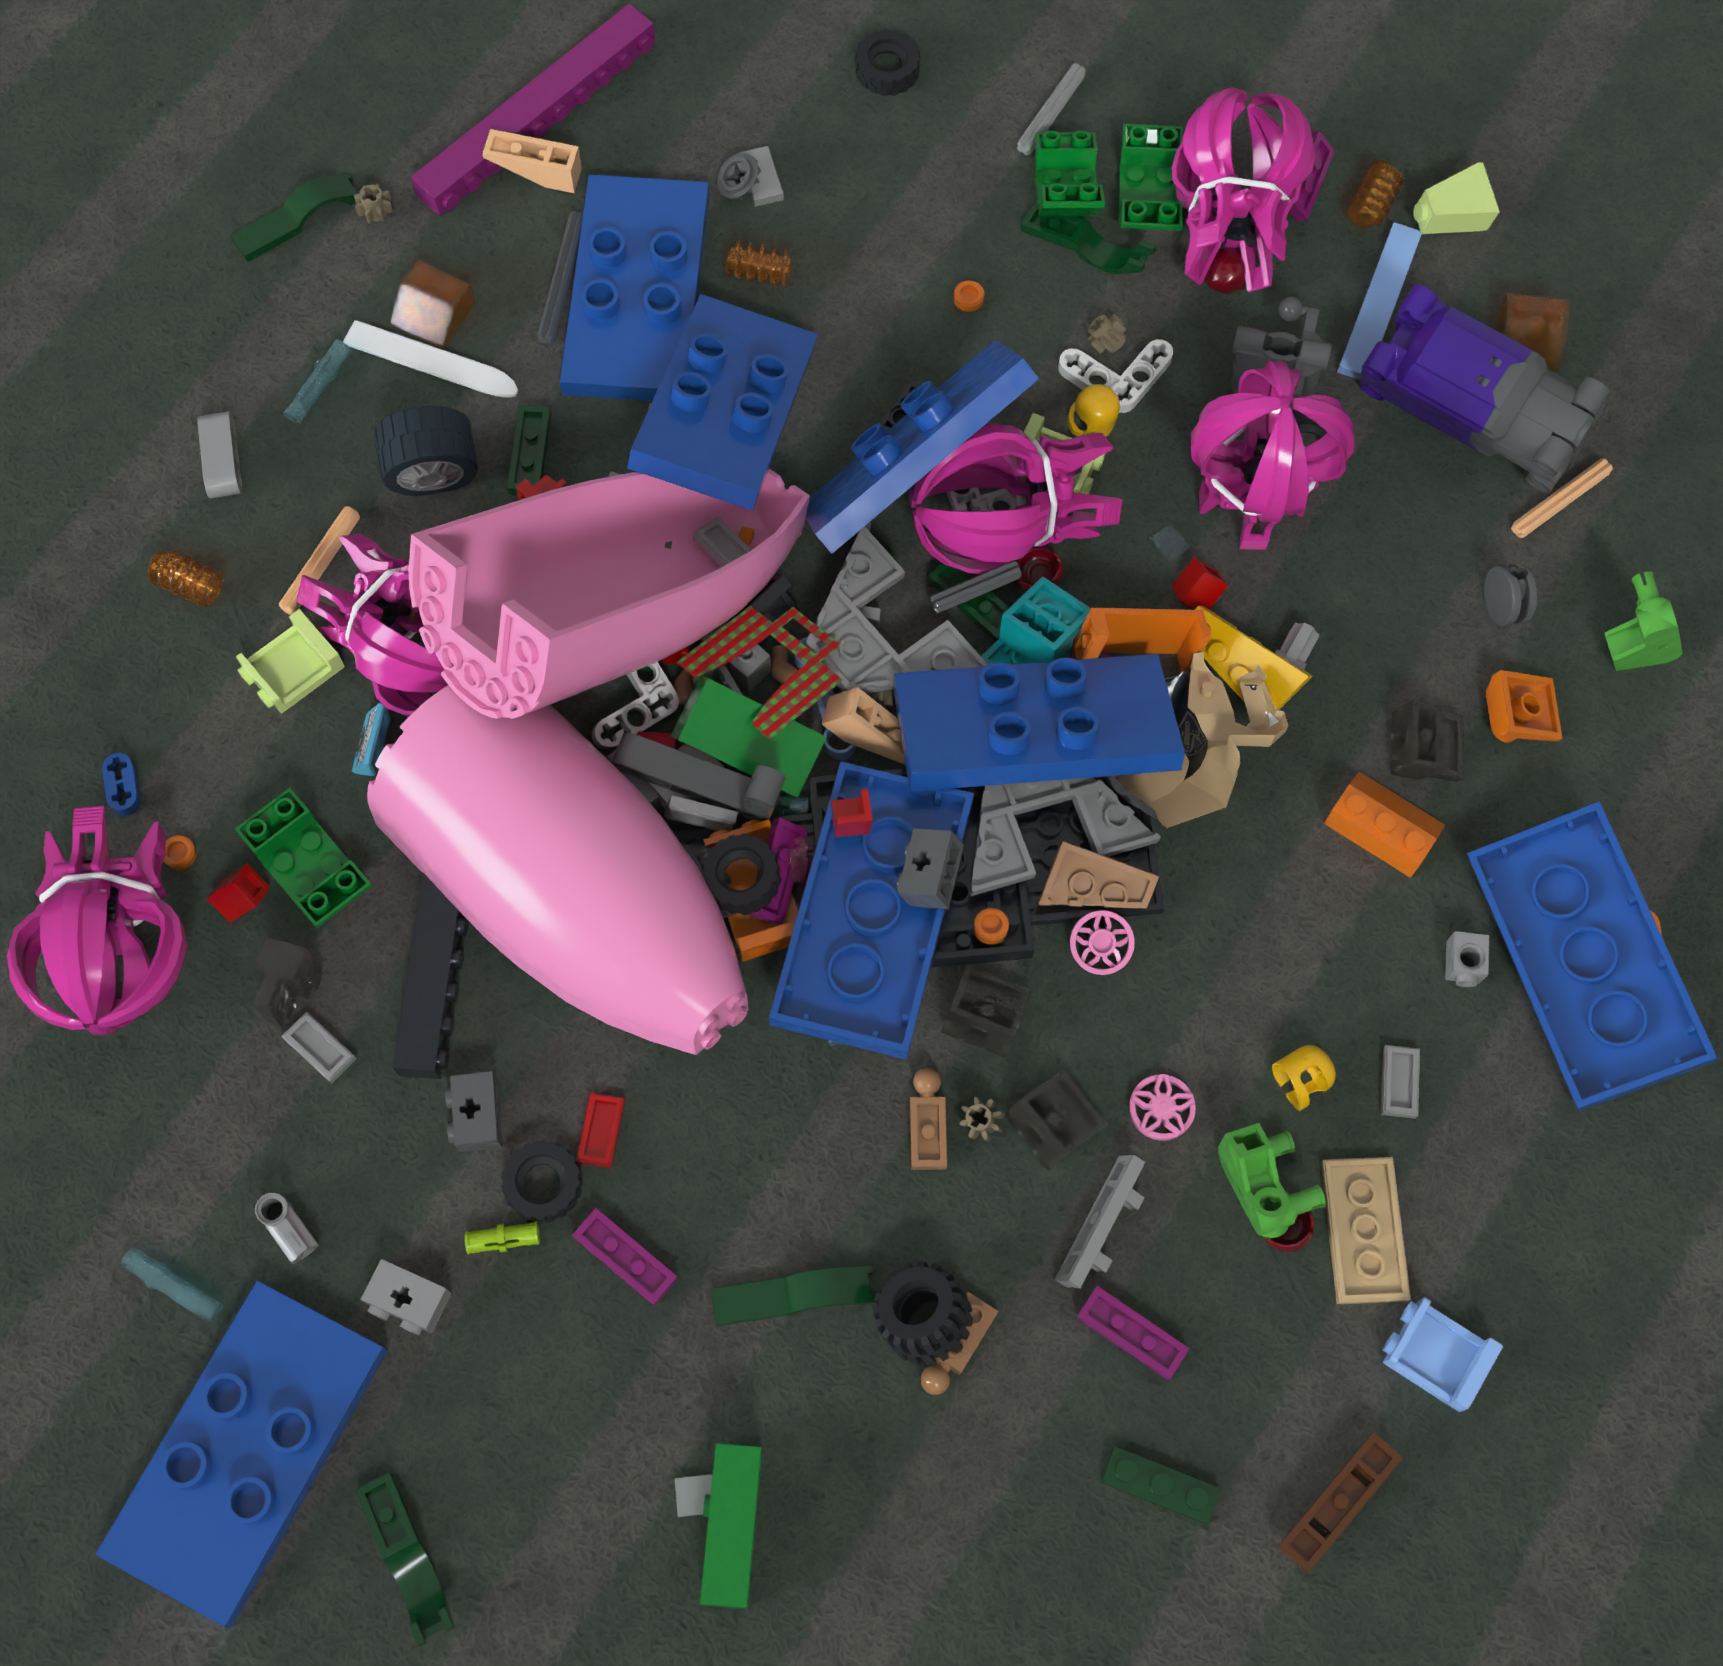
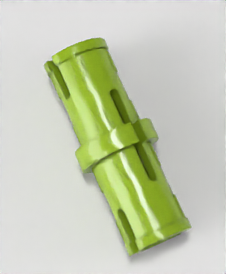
[464,1221,540,1255]

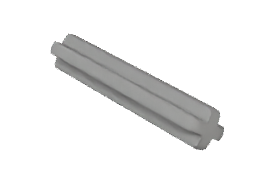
[1017,63,1086,155]

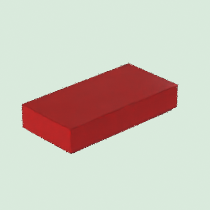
[576,1092,626,1169]

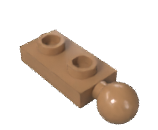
[910,1067,947,1170]
[921,1292,999,1395]

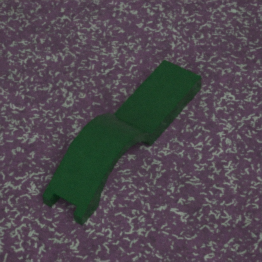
[230,174,360,262]
[1021,202,1156,274]
[711,1266,875,1327]
[355,1472,455,1647]

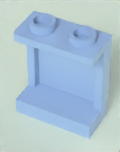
[1383,1297,1503,1413]

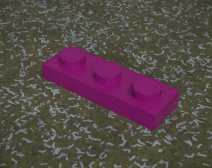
[1289,131,1335,222]
[749,817,808,926]
[572,1208,678,1307]
[1076,1286,1190,1381]

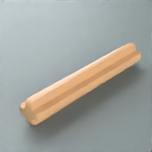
[1511,458,1613,538]
[279,506,360,615]

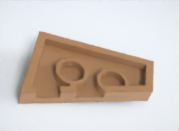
[1037,840,1159,909]

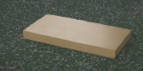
[1320,1157,1411,1304]

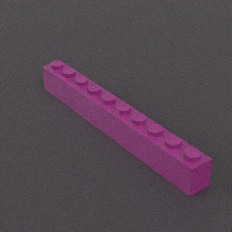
[410,4,656,216]

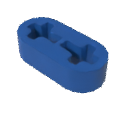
[102,753,141,816]

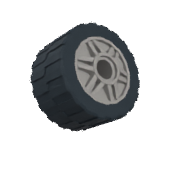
[374,405,478,496]

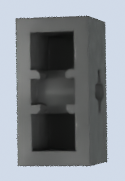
[897,828,964,909]
[445,1071,502,1153]

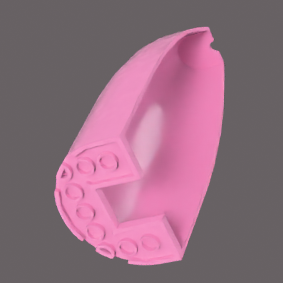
[409,469,810,719]
[367,685,749,1055]

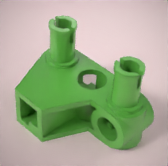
[1605,571,1682,671]
[1218,1123,1326,1238]

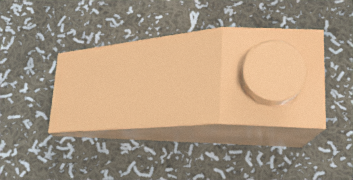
[483,129,582,193]
[822,687,906,765]

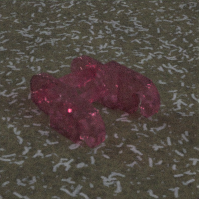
[789,837,817,886]

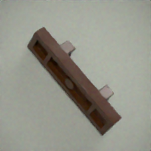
[1277,1432,1403,1574]

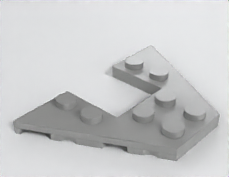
[805,526,988,693]
[969,777,1161,896]

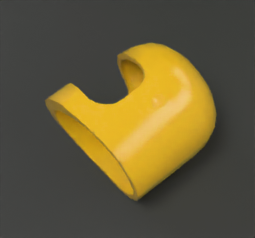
[1067,384,1120,437]
[1272,1045,1336,1112]

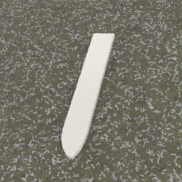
[343,320,518,397]

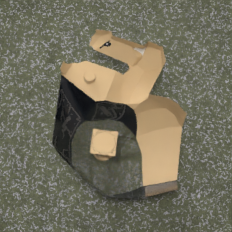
[1103,652,1288,828]

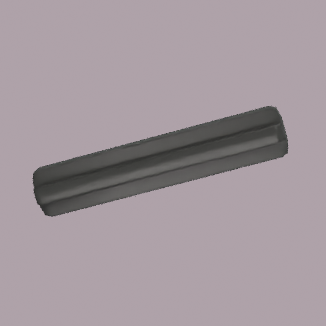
[930,561,1022,613]

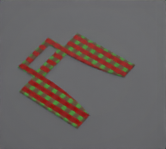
[677,606,843,739]

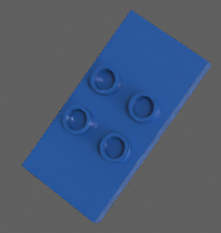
[560,174,710,401]
[627,294,818,511]
[805,339,1039,554]
[893,654,1185,792]
[769,761,974,1060]
[1467,801,1717,1112]
[95,1281,388,1627]

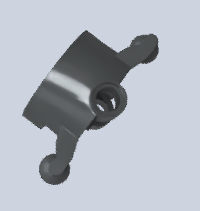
[1230,297,1332,412]

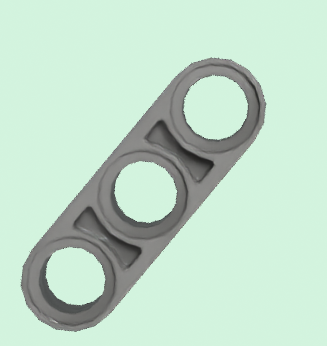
[197,411,243,499]

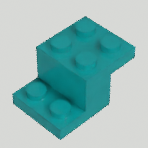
[981,577,1090,665]

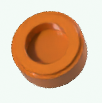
[954,280,984,312]
[163,835,197,870]
[974,908,1009,944]

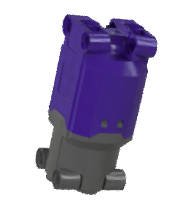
[1360,284,1611,493]

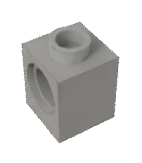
[1445,931,1489,987]

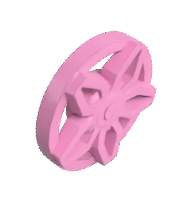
[1070,910,1135,975]
[1129,1074,1196,1141]

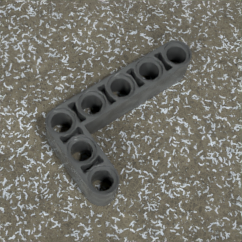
[612,732,786,821]

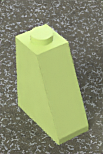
[1413,163,1500,234]

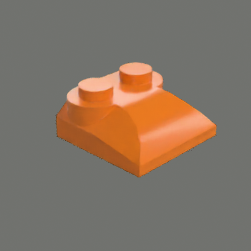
[1486,670,1563,743]

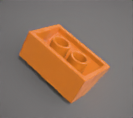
[1324,772,1445,878]

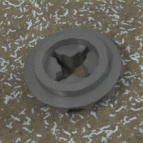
[717,153,761,201]

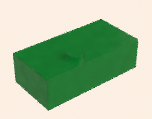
[671,676,827,798]
[700,1443,762,1609]

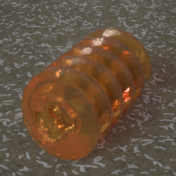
[1347,160,1404,228]
[726,239,792,289]
[147,549,224,607]

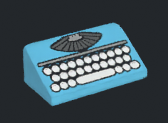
[352,703,391,776]

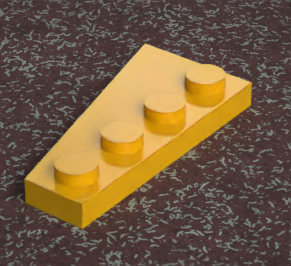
[1195,606,1313,710]

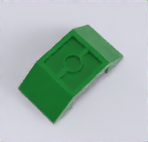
[1118,124,1183,231]
[1035,131,1105,216]
[235,787,372,928]

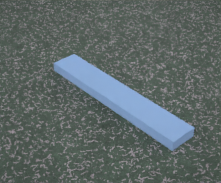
[1337,222,1422,380]

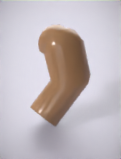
[772,645,798,684]
[674,669,693,706]

